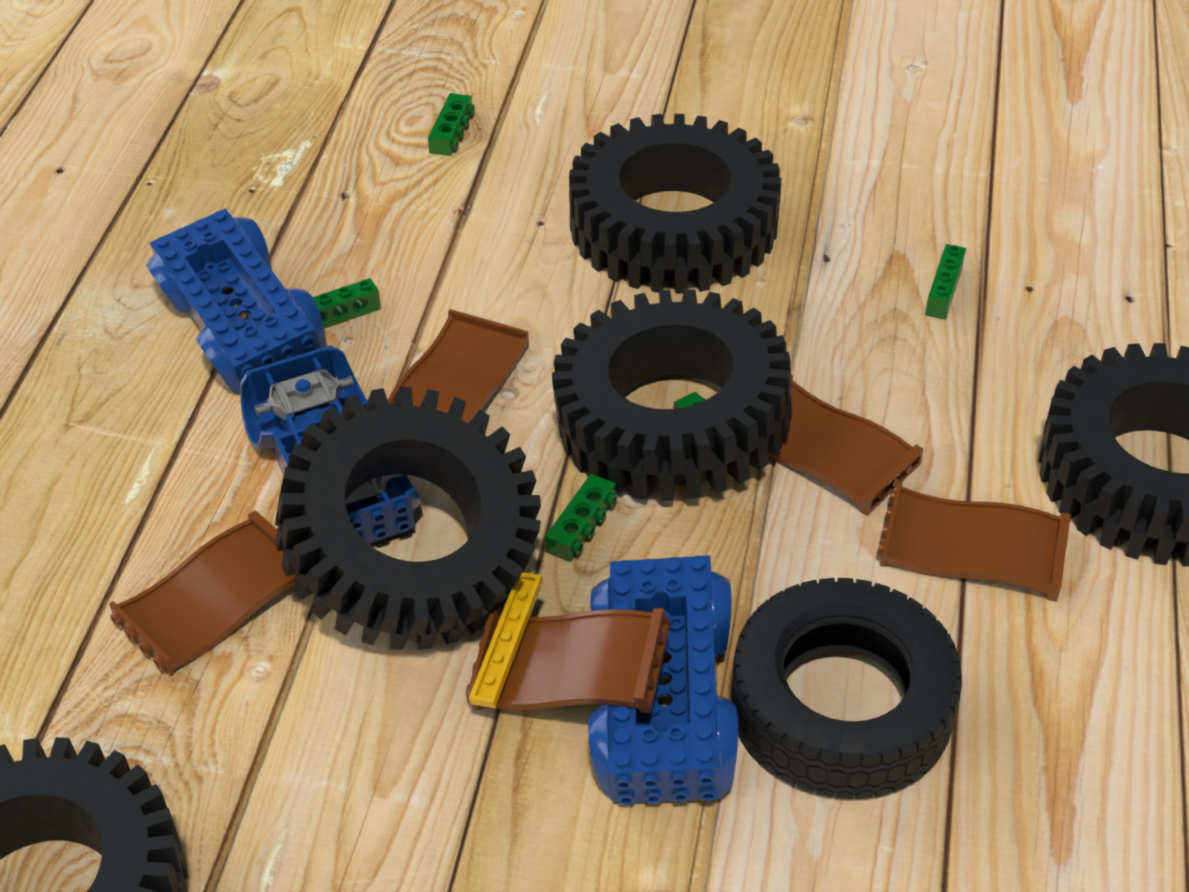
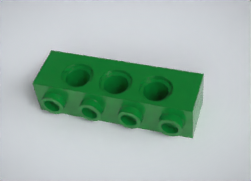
[428,93,475,156]
[925,244,966,320]
[312,278,381,329]
[545,474,618,562]

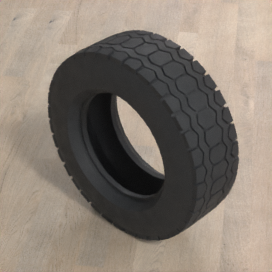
[731,578,962,799]

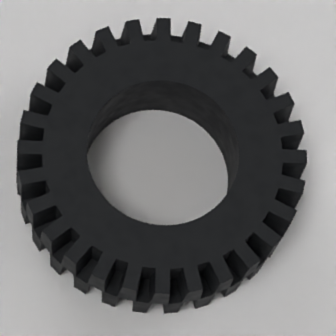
[569,114,781,294]
[552,289,792,500]
[1038,343,1189,567]
[275,387,541,650]
[0,737,188,892]

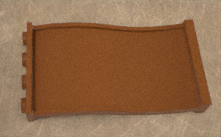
[388,309,529,423]
[768,374,924,516]
[877,481,1071,602]
[109,510,296,676]
[466,608,671,713]

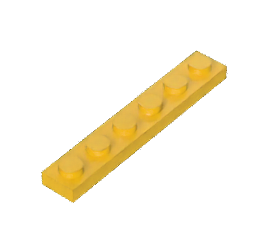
[469,572,544,708]

